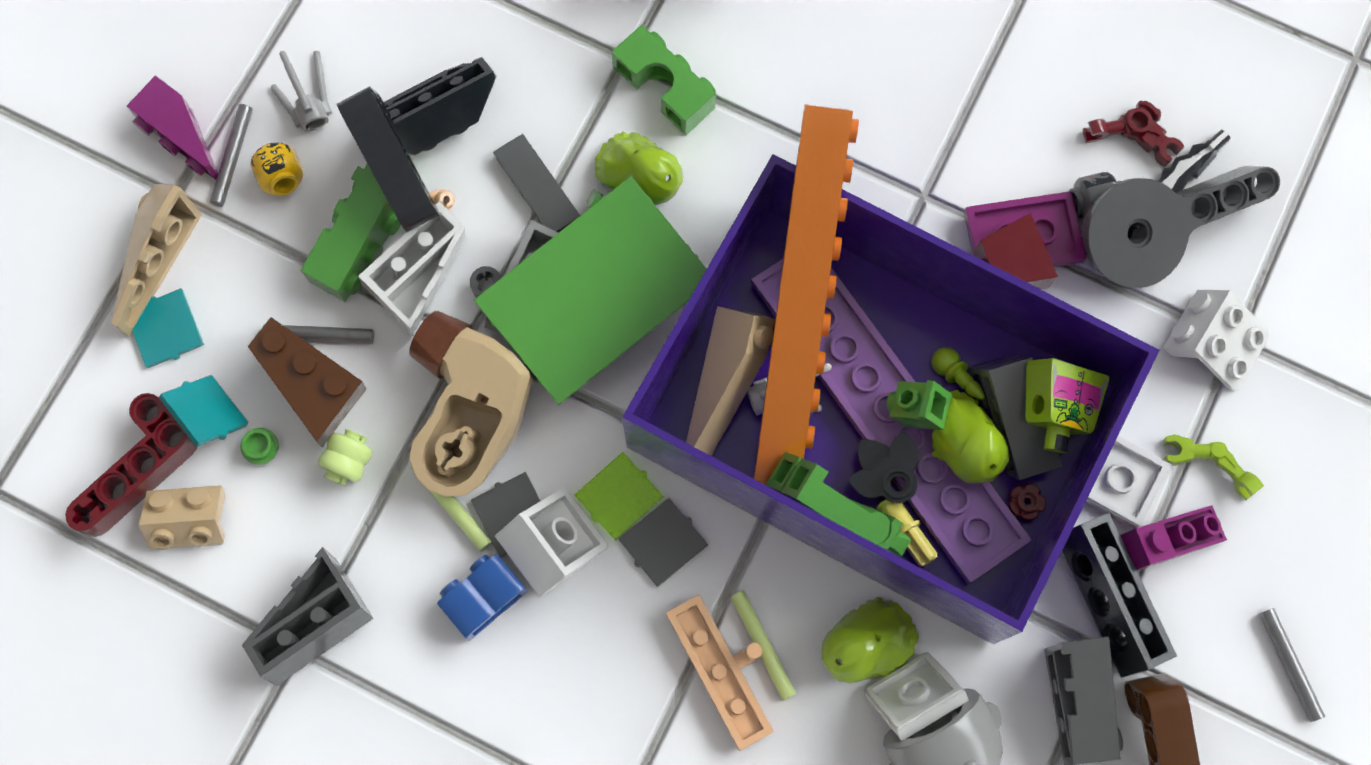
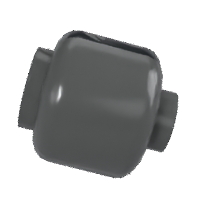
[1069,172,1121,220]

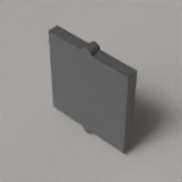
[471,472,541,558]
[618,498,708,587]

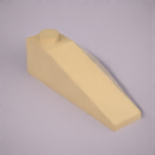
[111,184,202,337]
[686,306,775,456]

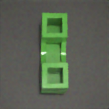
[611,25,716,135]

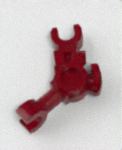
[1082,101,1184,167]

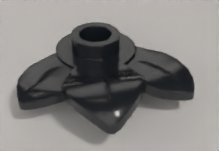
[849,432,919,503]

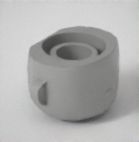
[883,688,1003,765]

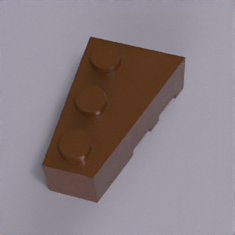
[248,317,366,447]

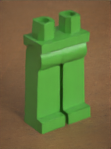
[765,452,911,557]

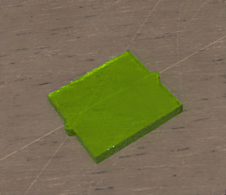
[574,452,664,541]

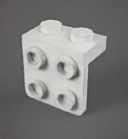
[1163,290,1269,390]

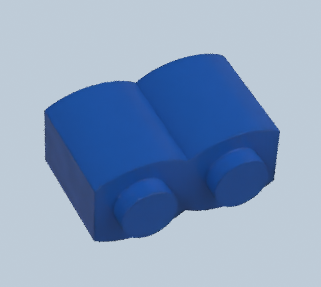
[437,553,528,641]

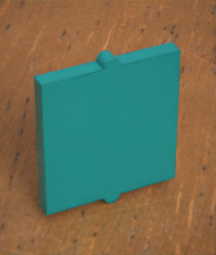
[132,288,204,368]
[159,375,249,447]

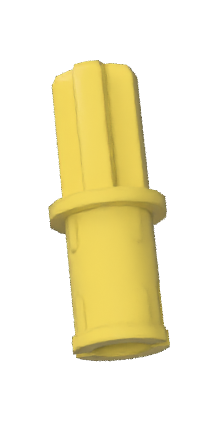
[876,499,937,567]

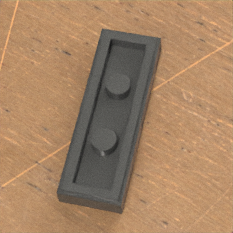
[493,134,580,232]

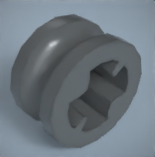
[470,266,501,298]

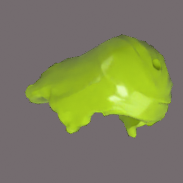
[594,131,683,205]
[932,390,1009,484]
[821,597,919,683]

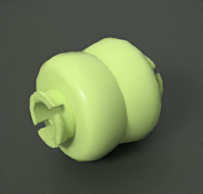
[318,429,373,486]

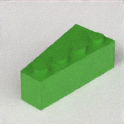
[301,164,401,302]

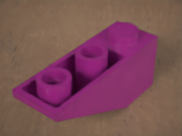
[127,75,218,180]
[1120,505,1227,571]

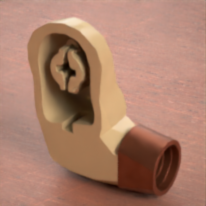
[409,311,534,497]

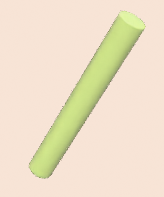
[410,465,492,552]
[731,590,796,701]

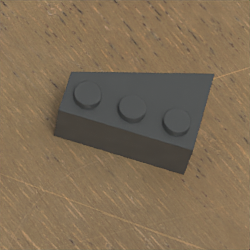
[1044,637,1123,765]

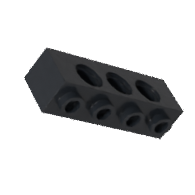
[1062,513,1177,678]

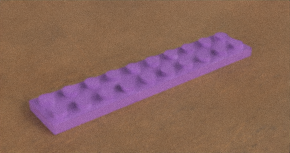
[751,259,1032,584]

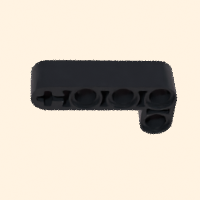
[337,86,440,232]

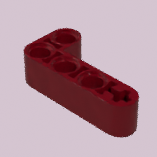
[65,393,197,537]

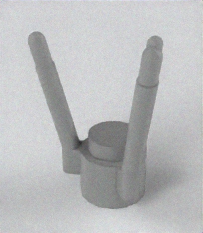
[271,51,332,131]

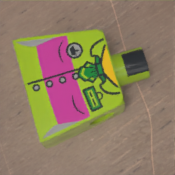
[1025,358,1109,454]

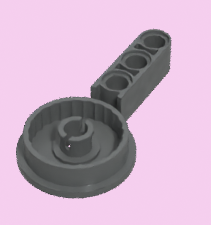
[1082,166,1280,288]

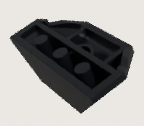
[384,57,496,155]

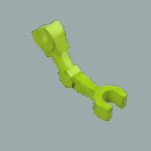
[1162,434,1264,500]

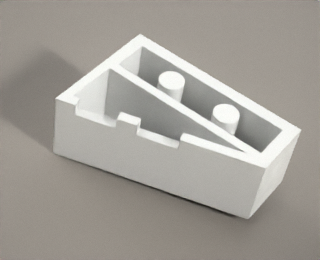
[358,202,466,336]

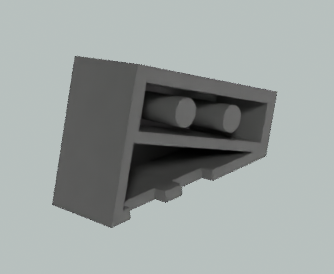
[968,354,1063,480]
[242,547,374,686]

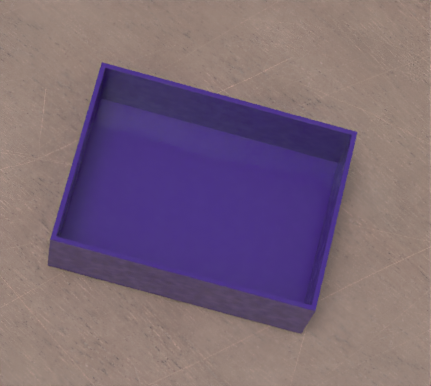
[622,154,1160,644]

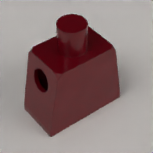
[974,213,1058,289]

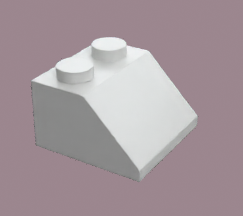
[495,487,609,597]

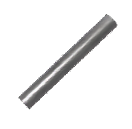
[210,104,253,207]
[263,324,374,343]
[1259,608,1325,722]

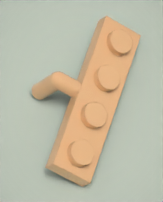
[666,595,774,751]

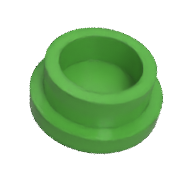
[240,428,279,465]

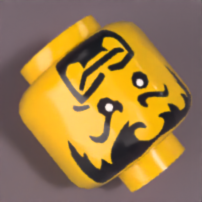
[250,142,303,196]

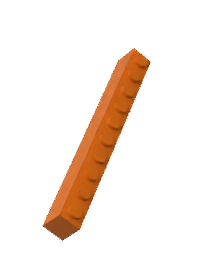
[754,104,859,486]

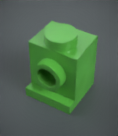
[887,380,952,430]

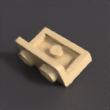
[139,485,225,549]

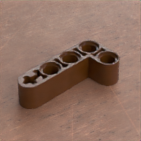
[1124,673,1200,765]

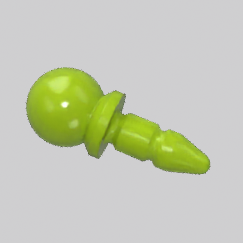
[931,347,985,400]

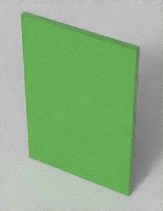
[474,176,707,405]

